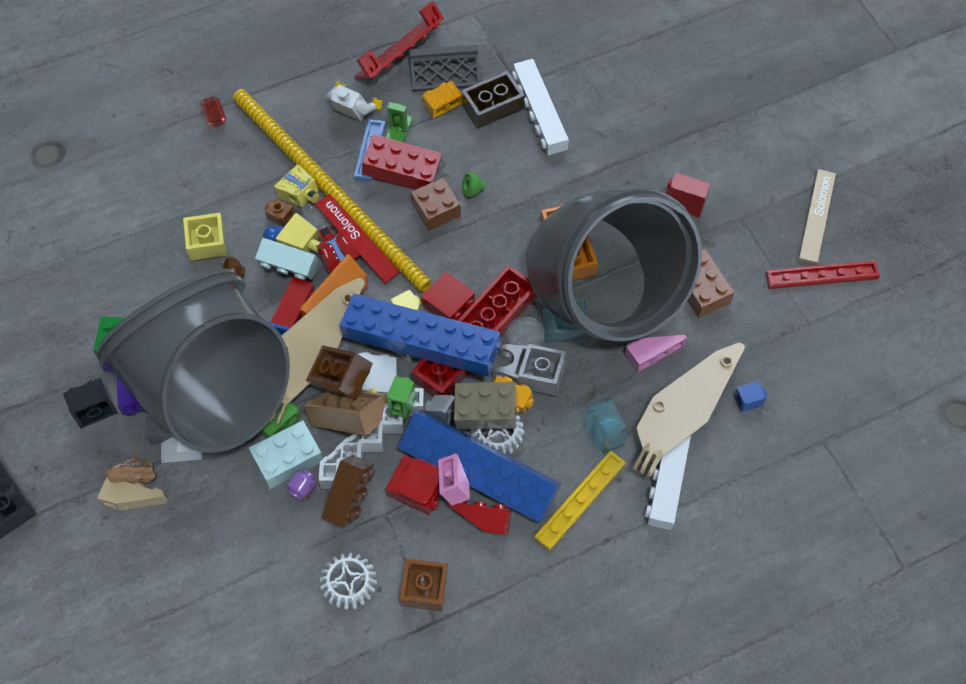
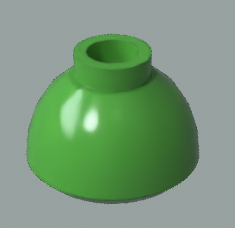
[462,172,485,197]

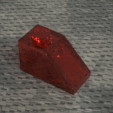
[199,96,226,126]

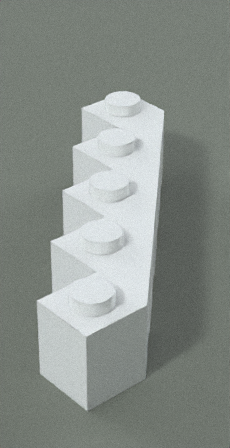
[319,388,424,489]

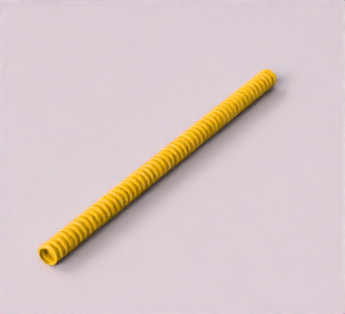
[233,89,432,292]

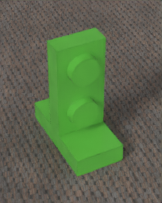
[386,102,413,143]

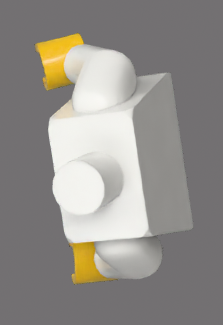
[327,81,383,122]

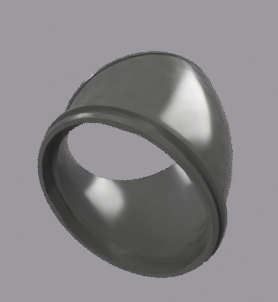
[526,188,702,342]
[97,269,290,453]

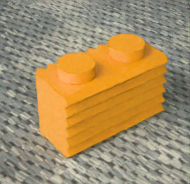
[422,81,462,119]

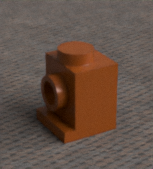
[265,198,295,227]

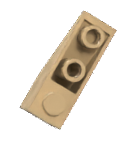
[97,477,168,511]

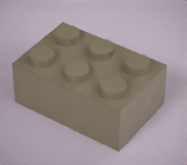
[454,382,517,430]

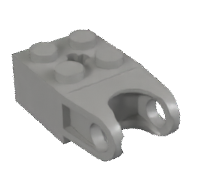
[492,344,566,396]

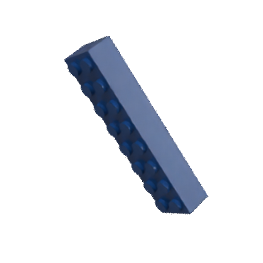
[339,293,501,377]
[398,410,562,523]

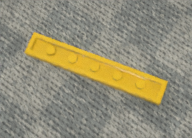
[534,450,626,551]

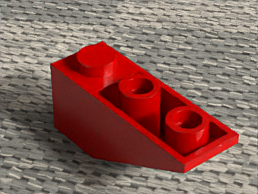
[448,500,512,535]

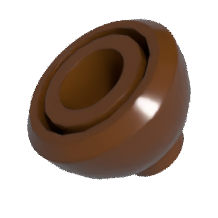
[222,256,245,278]

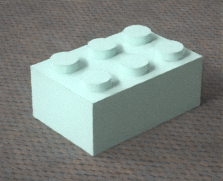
[249,421,323,489]

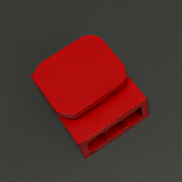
[385,455,441,516]

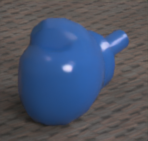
[263,225,285,242]

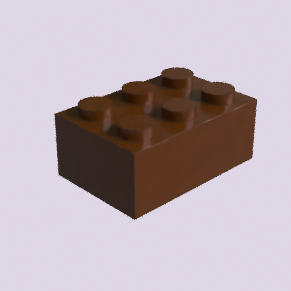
[306,345,373,399]
[321,455,375,528]

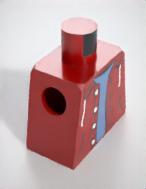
[316,226,361,273]

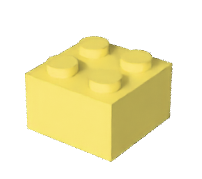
[183,213,227,261]

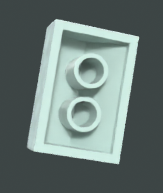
[255,238,323,281]

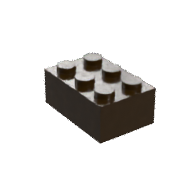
[461,71,525,128]

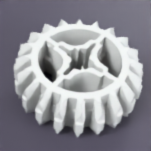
[471,415,524,454]
[320,553,377,610]

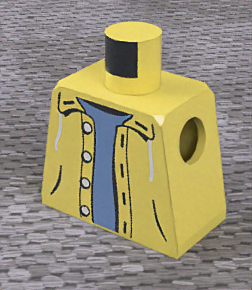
[274,164,319,207]

